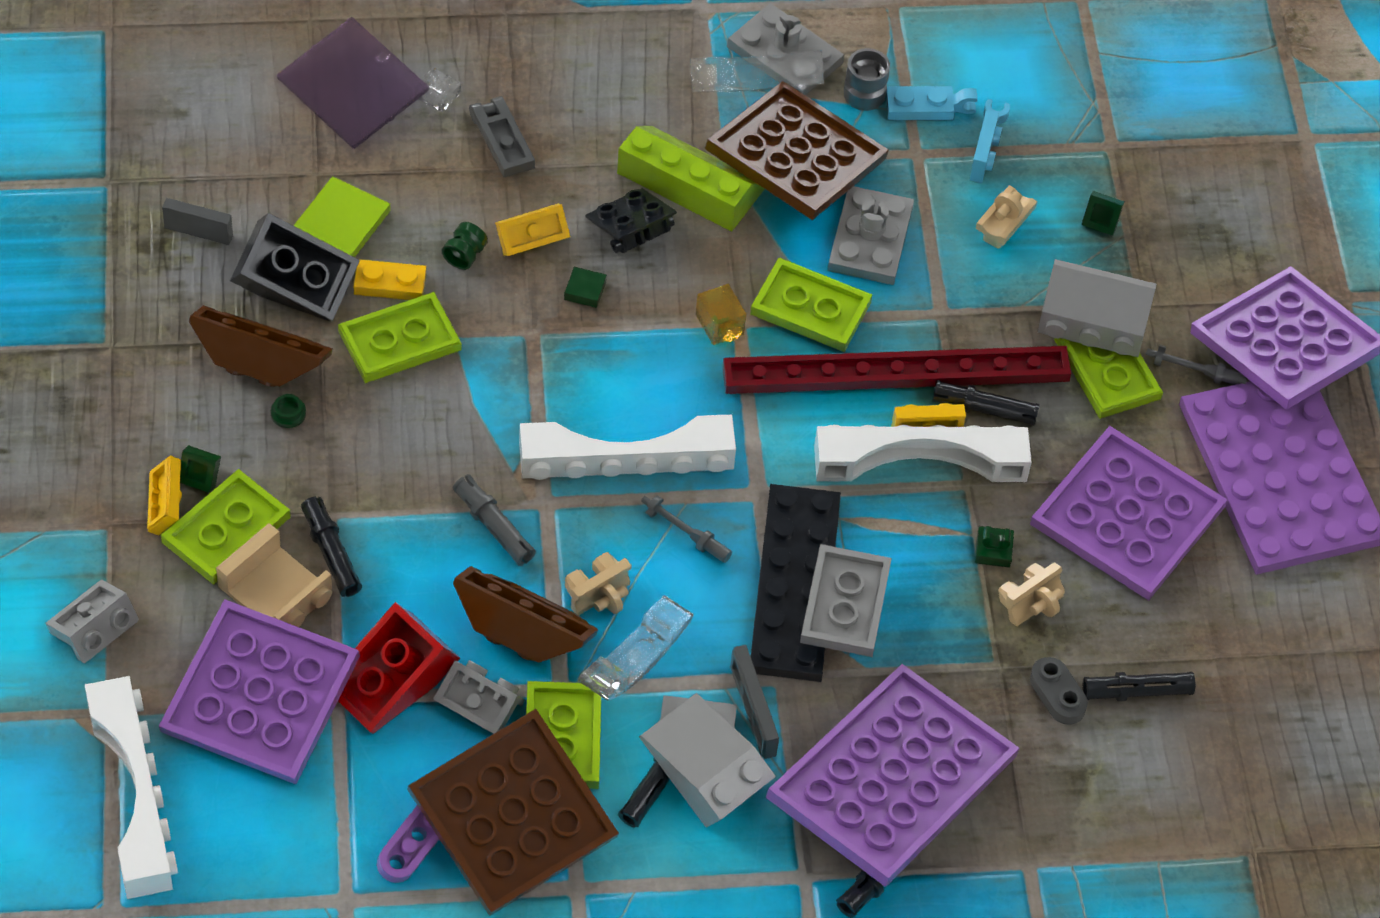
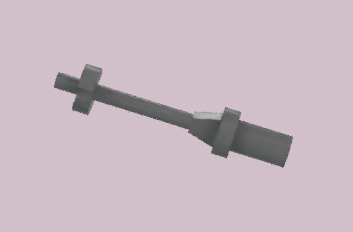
[1146,345,1247,385]
[641,496,732,563]

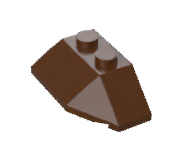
[189,305,333,387]
[453,566,598,663]

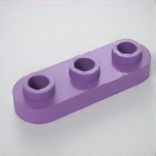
[377,806,440,883]

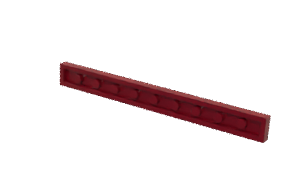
[722,346,1071,394]

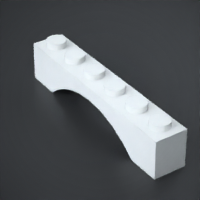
[519,415,736,480]
[814,425,1032,482]
[85,676,178,899]

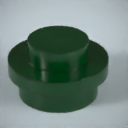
[270,394,306,428]

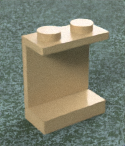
[216,523,332,627]

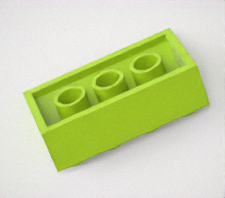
[617,126,764,232]

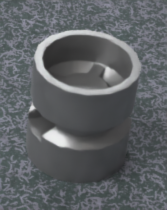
[844,48,890,111]

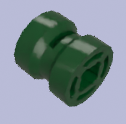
[442,222,488,270]

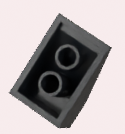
[230,213,360,322]

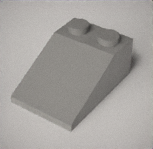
[639,693,776,828]

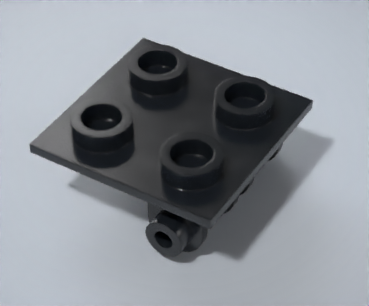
[585,188,677,253]

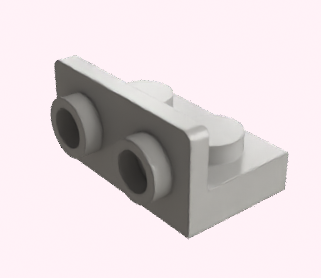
[45,579,139,663]
[433,660,525,734]

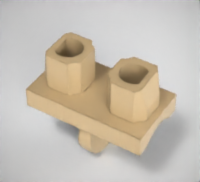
[976,185,1038,249]
[565,552,632,615]
[998,562,1065,626]

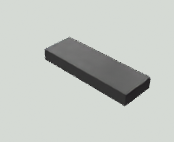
[730,645,779,759]

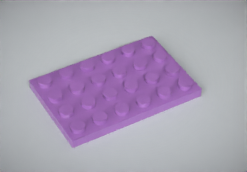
[1179,381,1380,575]
[766,664,1019,887]

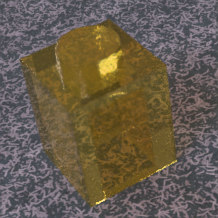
[695,283,746,345]

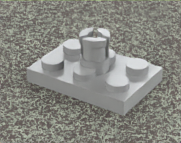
[727,3,844,95]
[827,186,914,285]
[800,544,892,657]

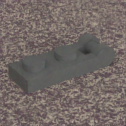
[469,96,535,178]

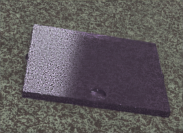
[277,17,429,149]

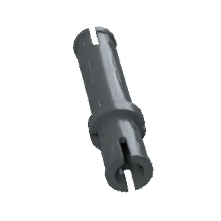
[453,474,536,566]

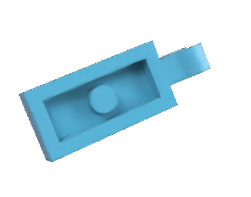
[886,86,977,120]
[970,99,1010,183]

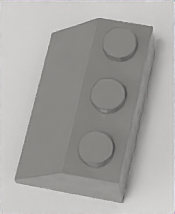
[1037,259,1157,357]

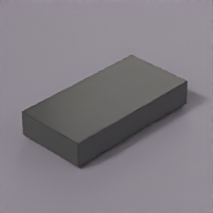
[162,198,233,245]

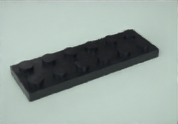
[750,484,841,682]

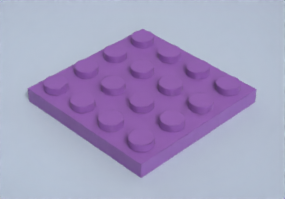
[1190,266,1380,410]
[1030,426,1228,601]
[159,599,360,784]

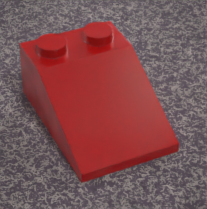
[338,602,460,734]

